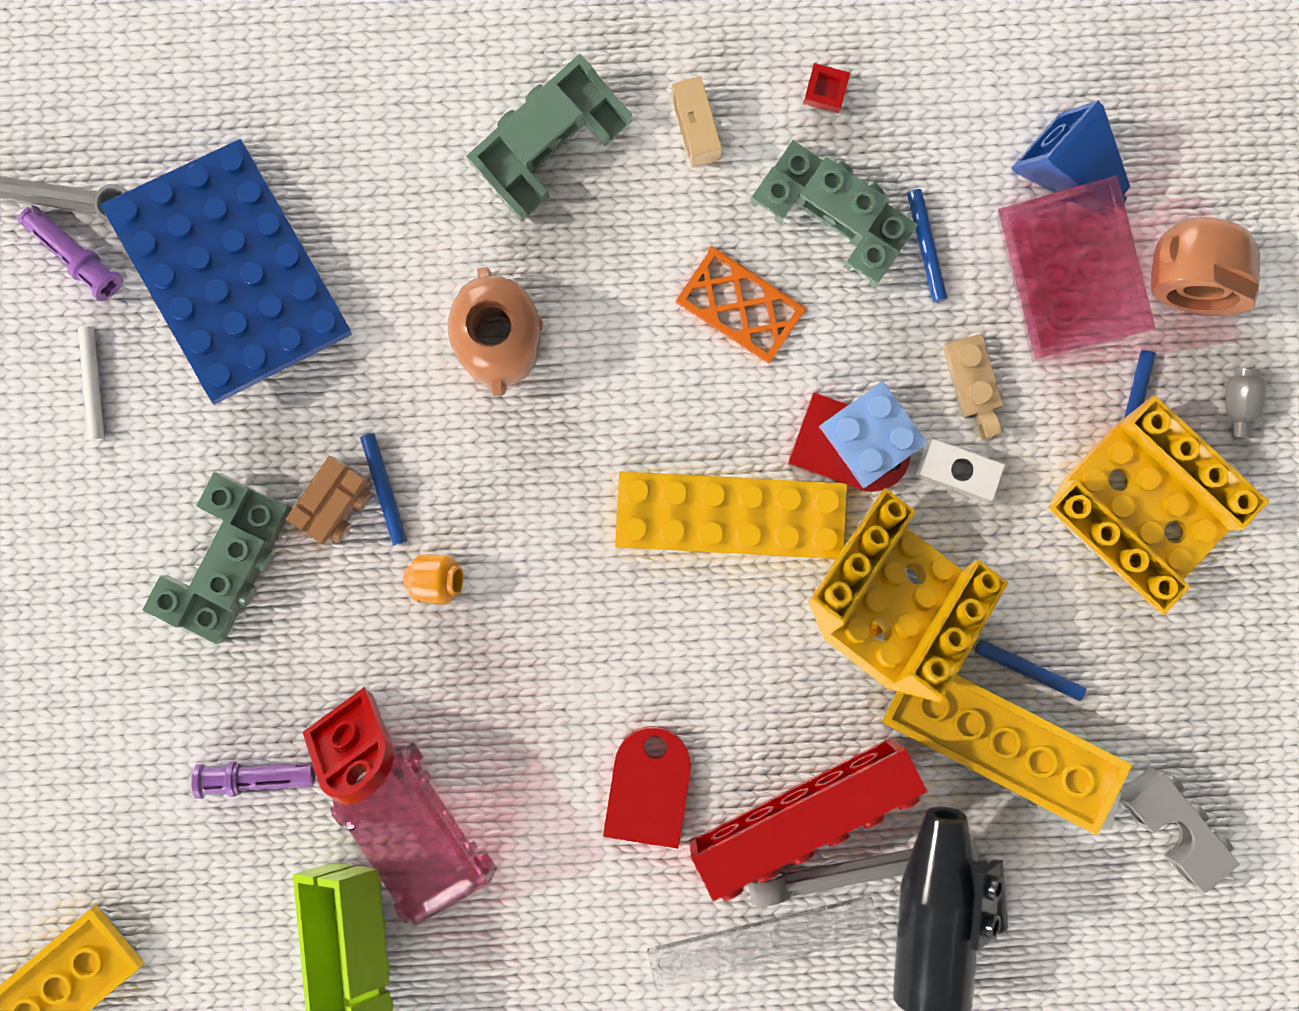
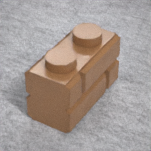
[286,456,373,545]

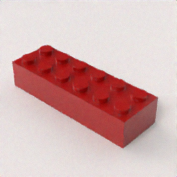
[689,737,928,902]

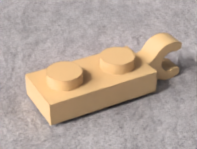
[942,334,1003,440]

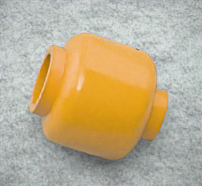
[403,554,464,605]

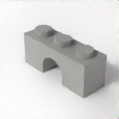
[1119,767,1240,895]

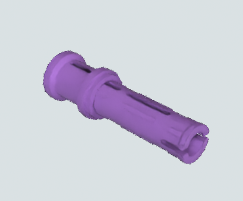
[18,205,123,301]
[192,762,316,799]

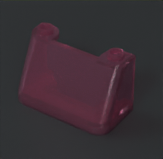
[330,742,497,926]

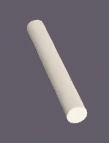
[78,326,105,441]

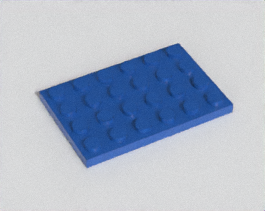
[100,138,352,405]

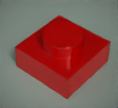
[803,63,850,114]

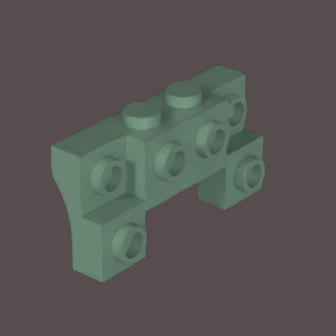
[466,53,632,222]
[750,140,918,288]
[142,472,293,644]

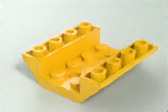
[1048,395,1270,615]
[808,488,1009,702]

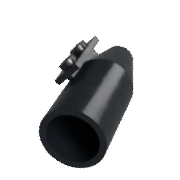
[893,807,1004,1011]

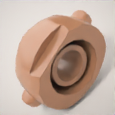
[1151,217,1260,316]
[448,267,543,396]

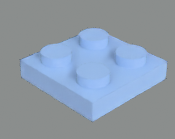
[819,381,928,488]

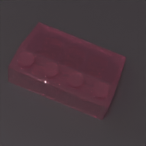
[997,175,1155,363]

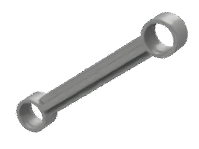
[0,177,128,223]
[748,835,979,906]

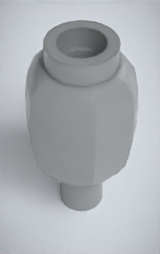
[1225,368,1266,437]

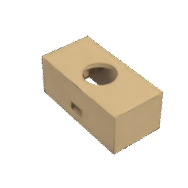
[671,76,722,168]

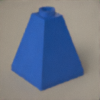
[1011,100,1130,214]

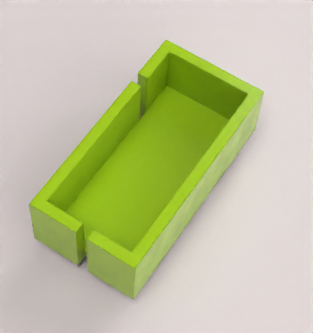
[293,863,393,1011]

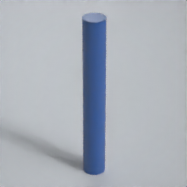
[907,189,948,303]
[1124,350,1156,418]
[360,433,407,546]
[975,639,1086,701]

